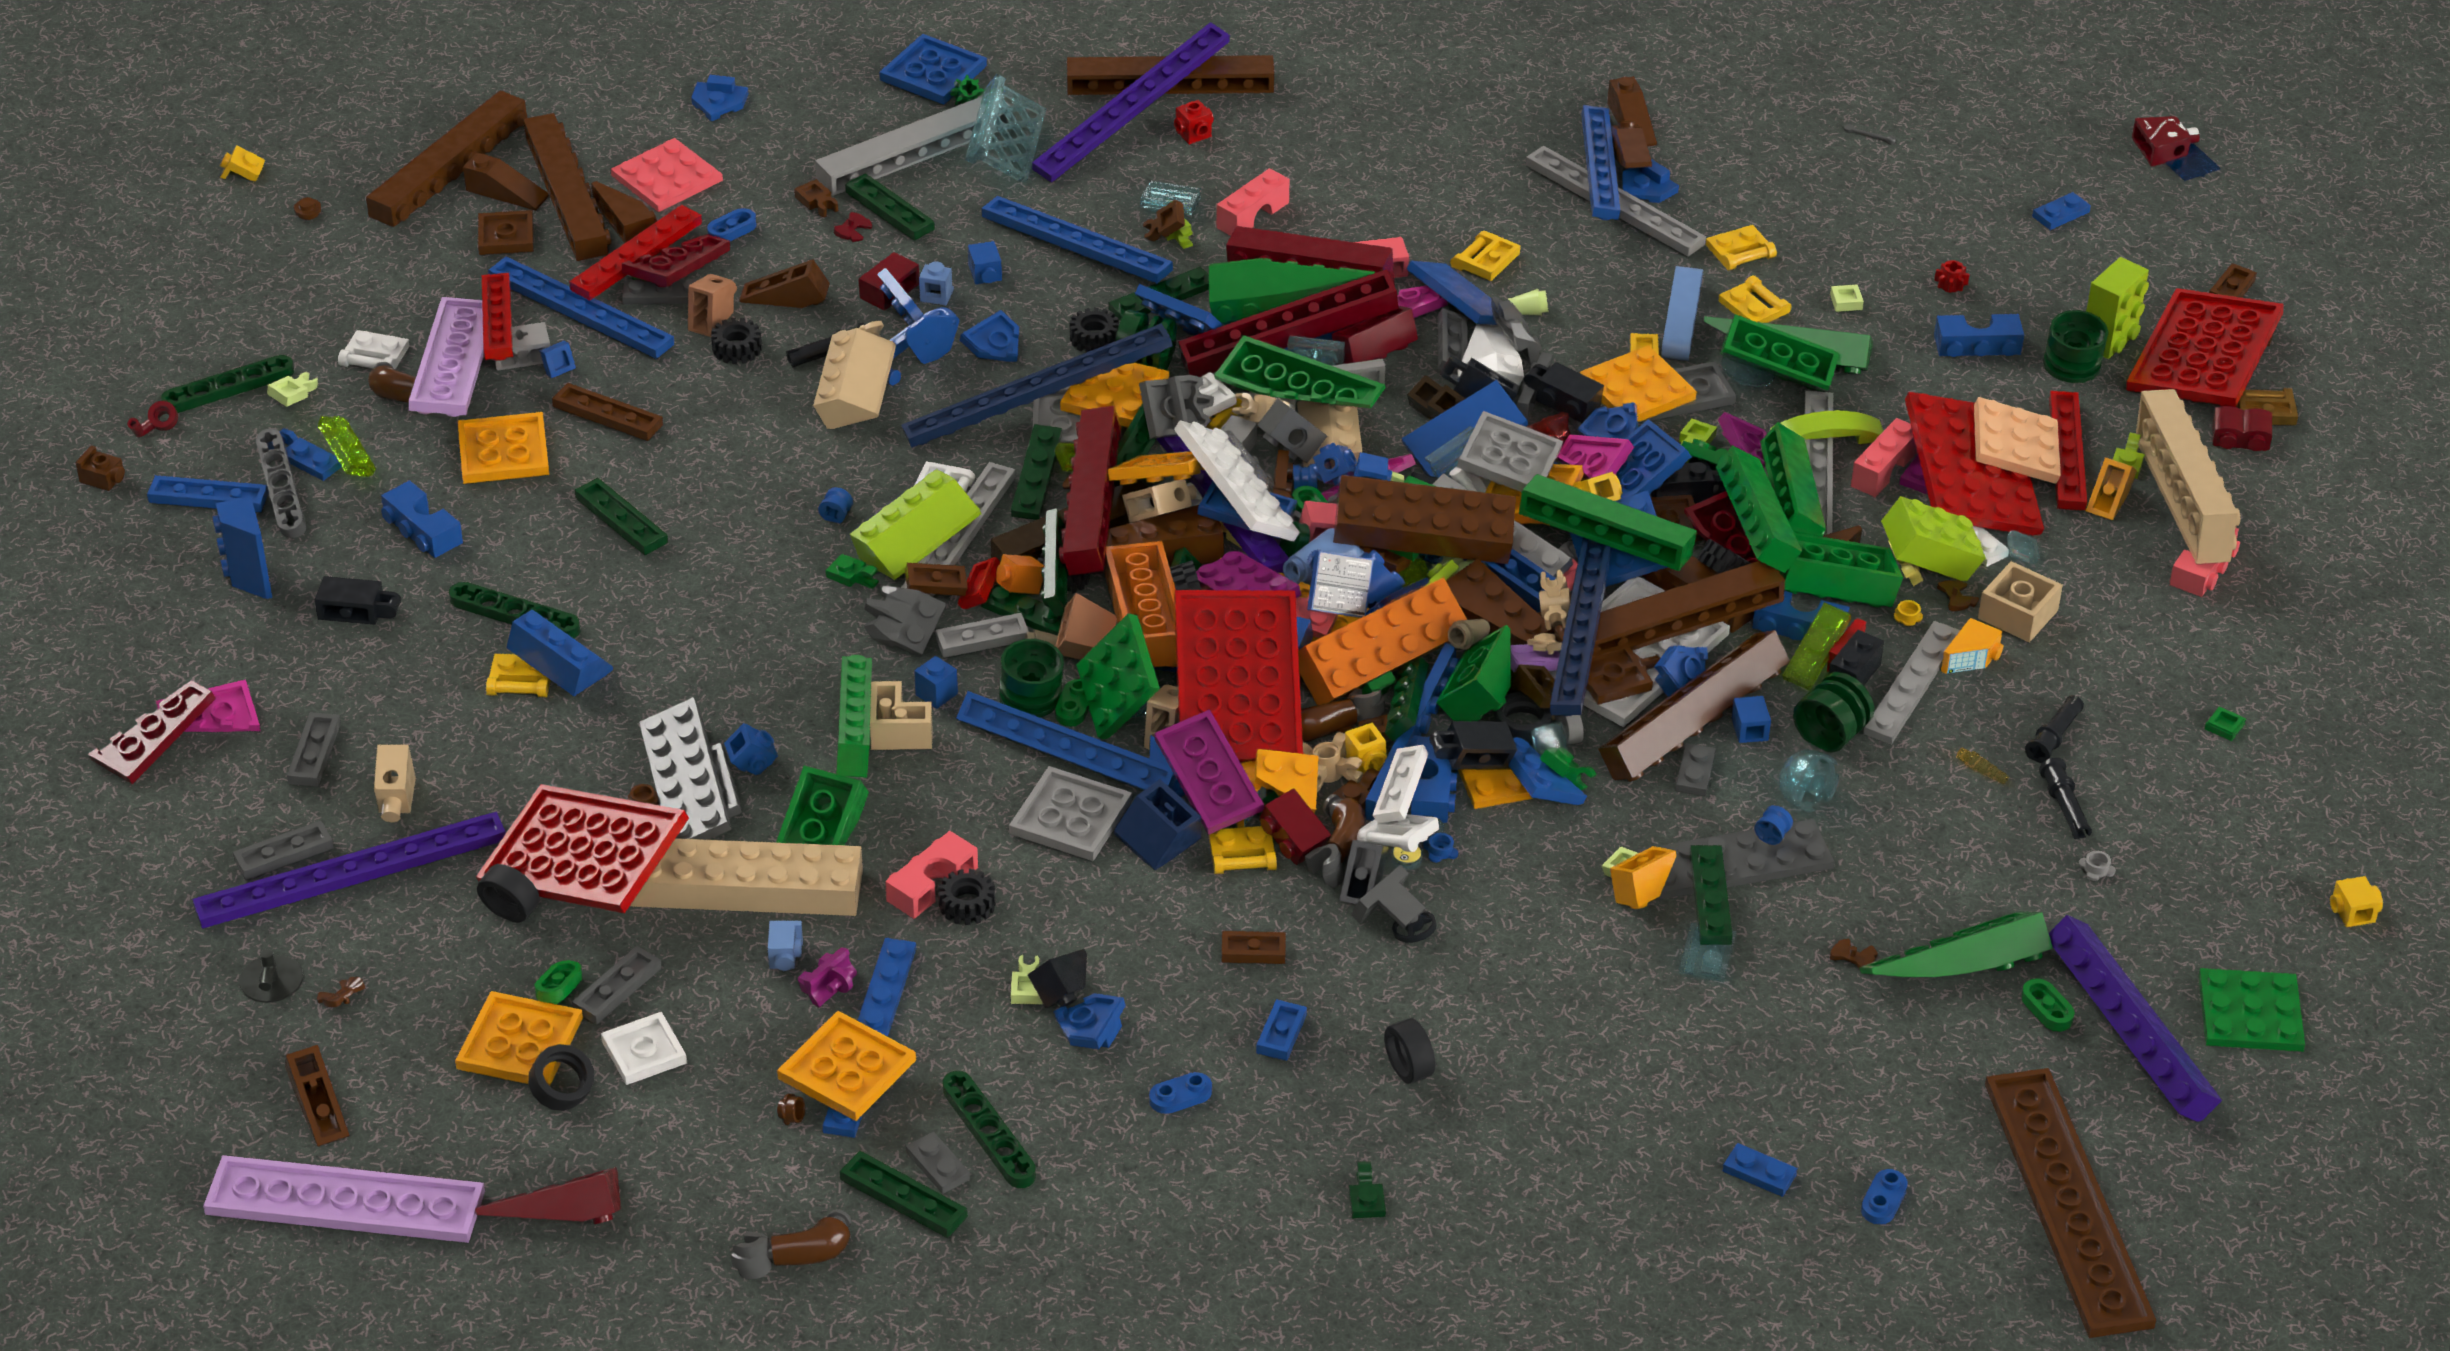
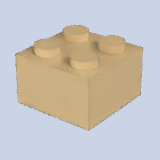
[1978,561,2063,643]

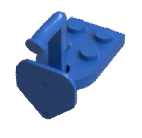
[877,268,959,385]

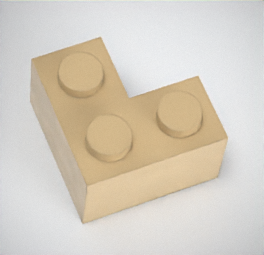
[870,681,933,750]

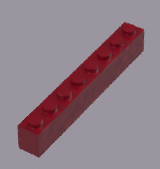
[1178,269,1399,377]
[1059,405,1121,575]

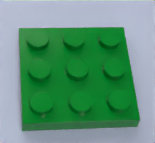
[1076,613,1160,739]
[2198,968,2305,1052]

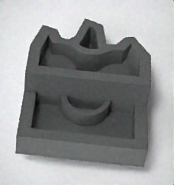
[1491,296,1542,366]
[1139,375,1214,439]
[864,586,946,657]

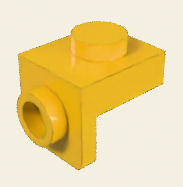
[220,145,265,181]

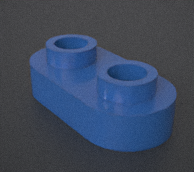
[707,208,756,241]
[1149,1072,1212,1114]
[1861,1169,1908,1224]

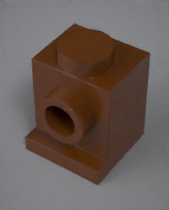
[75,445,125,491]

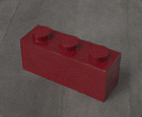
[1331,306,1418,365]

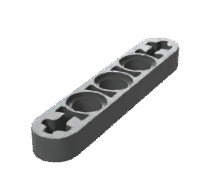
[256,429,306,538]

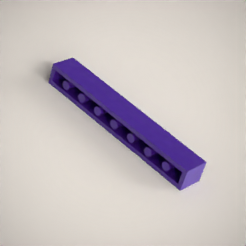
[2049,915,2222,1122]

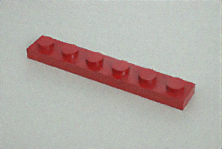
[569,204,702,300]
[481,273,513,361]
[2049,391,2087,511]

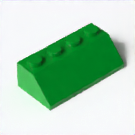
[1720,314,1840,392]
[1778,532,1903,607]

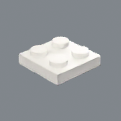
[601,1012,687,1085]

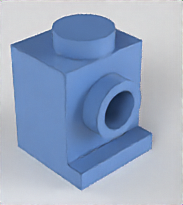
[919,262,954,305]
[768,921,803,971]

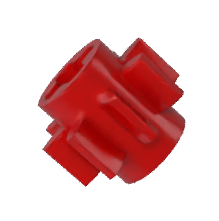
[1934,260,1970,293]

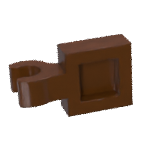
[1333,768,1379,810]

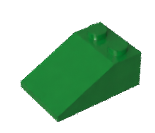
[1436,624,1511,721]
[776,765,869,845]

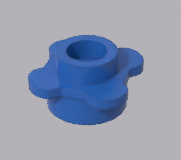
[1423,833,1458,863]

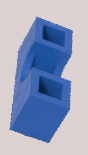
[1934,314,2024,357]
[381,480,463,558]
[1752,591,1850,648]
[1411,736,1458,823]

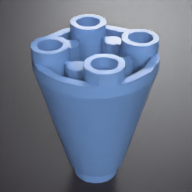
[1283,528,1364,584]

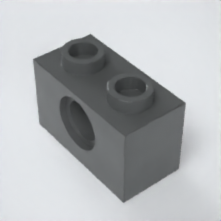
[1257,398,1327,463]

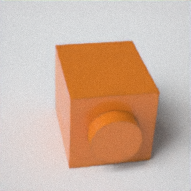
[996,554,1045,594]

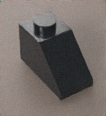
[1339,839,1389,904]
[1028,949,1087,1008]

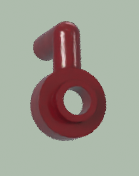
[127,401,178,437]

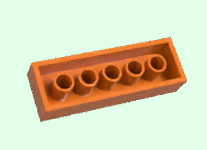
[1105,541,1177,667]
[1298,577,1467,705]

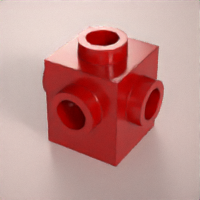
[1174,100,1214,144]

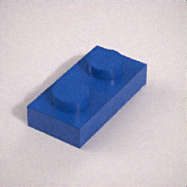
[2032,192,2091,230]
[1256,999,1307,1061]
[1722,1143,1798,1197]

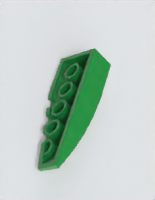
[1209,258,1375,325]
[1704,316,1873,375]
[1214,335,1386,408]
[1859,911,2053,977]

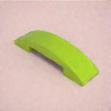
[1770,410,1884,444]

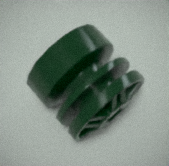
[1115,310,1177,370]
[2043,310,2109,383]
[999,638,1064,718]
[1793,672,1875,753]

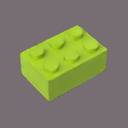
[2086,257,2149,359]
[1881,496,1986,581]

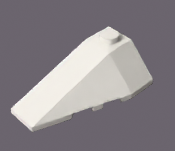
[1458,324,1524,386]

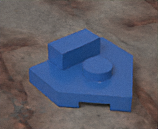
[691,75,749,122]
[1622,159,1679,203]
[959,310,1019,362]
[1577,402,1638,439]
[1654,645,1708,697]
[1053,993,1126,1049]

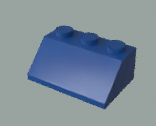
[212,496,272,599]
[506,610,614,696]

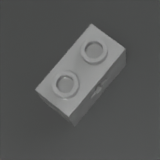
[495,322,550,370]

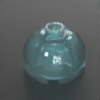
[1779,749,1839,812]

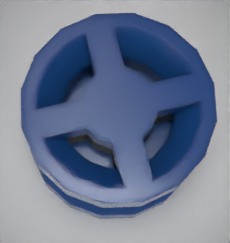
[1293,464,1318,490]
[818,487,853,523]
[1754,805,1793,845]

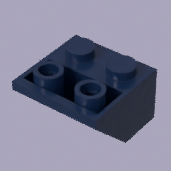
[1114,779,1201,870]

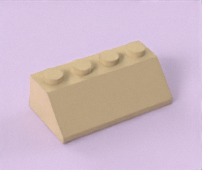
[813,328,896,429]
[1297,400,1362,468]

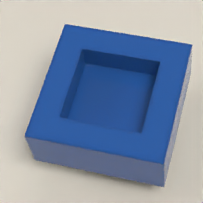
[540,341,576,378]

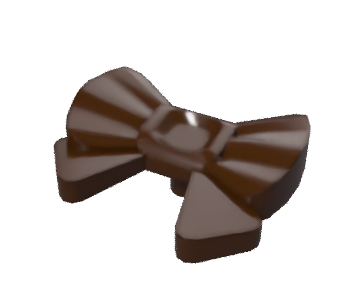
[1937,580,1979,611]
[1830,939,1878,969]
[317,976,365,1007]

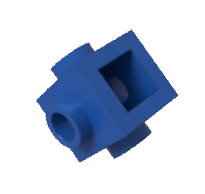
[1313,443,1357,487]
[724,723,778,775]

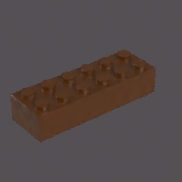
[1333,475,1516,564]

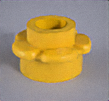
[1894,600,1923,626]

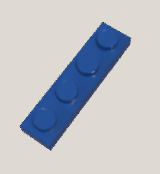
[147,475,269,512]

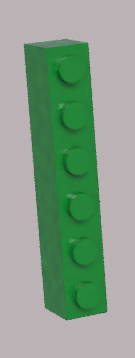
[1760,422,1826,537]
[1716,445,1802,573]
[1519,474,1697,571]
[836,655,872,778]

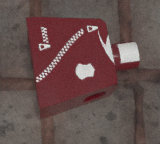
[2132,116,2200,167]

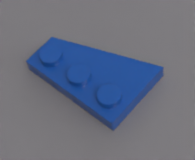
[1509,737,1587,805]

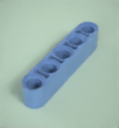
[1661,266,1703,361]

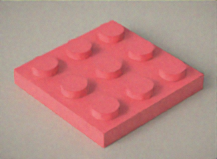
[611,138,723,212]

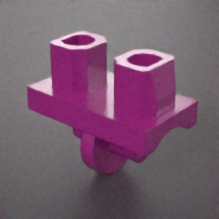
[798,947,857,1007]

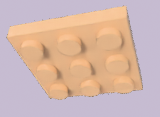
[1974,397,2061,484]

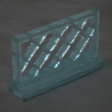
[965,74,1047,182]

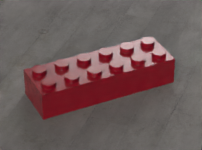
[1226,226,1395,285]

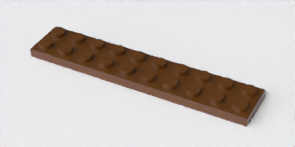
[1985,1068,2156,1338]

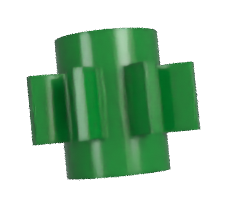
[950,75,984,105]

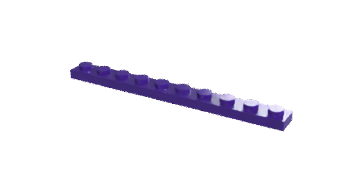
[1032,22,1230,183]
[1157,435,1289,573]
[192,812,506,929]

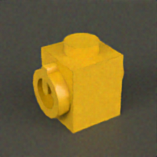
[1574,472,1622,501]
[1345,722,1387,775]
[2330,876,2383,927]

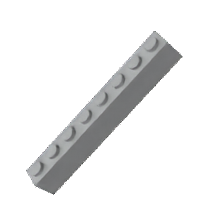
[815,91,1012,196]

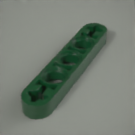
[161,355,294,413]
[449,582,580,639]
[942,1071,1036,1188]

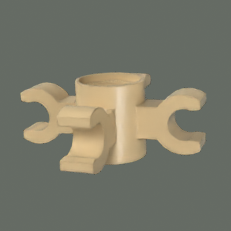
[1232,393,1290,427]
[1539,570,1571,630]
[1303,732,1363,792]

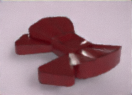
[834,212,872,242]

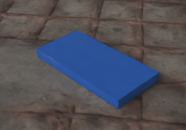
[1407,261,1497,325]
[1402,380,1528,478]

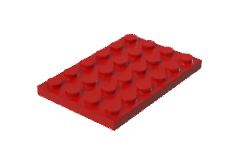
[2127,288,2284,407]
[1905,392,2044,536]
[1174,590,1303,763]
[476,784,689,914]

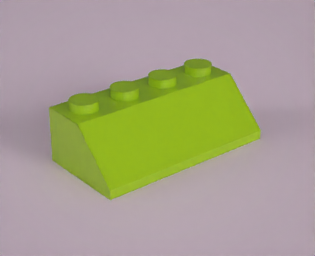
[850,469,981,580]

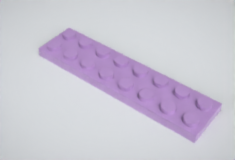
[409,297,484,417]
[203,1155,485,1243]

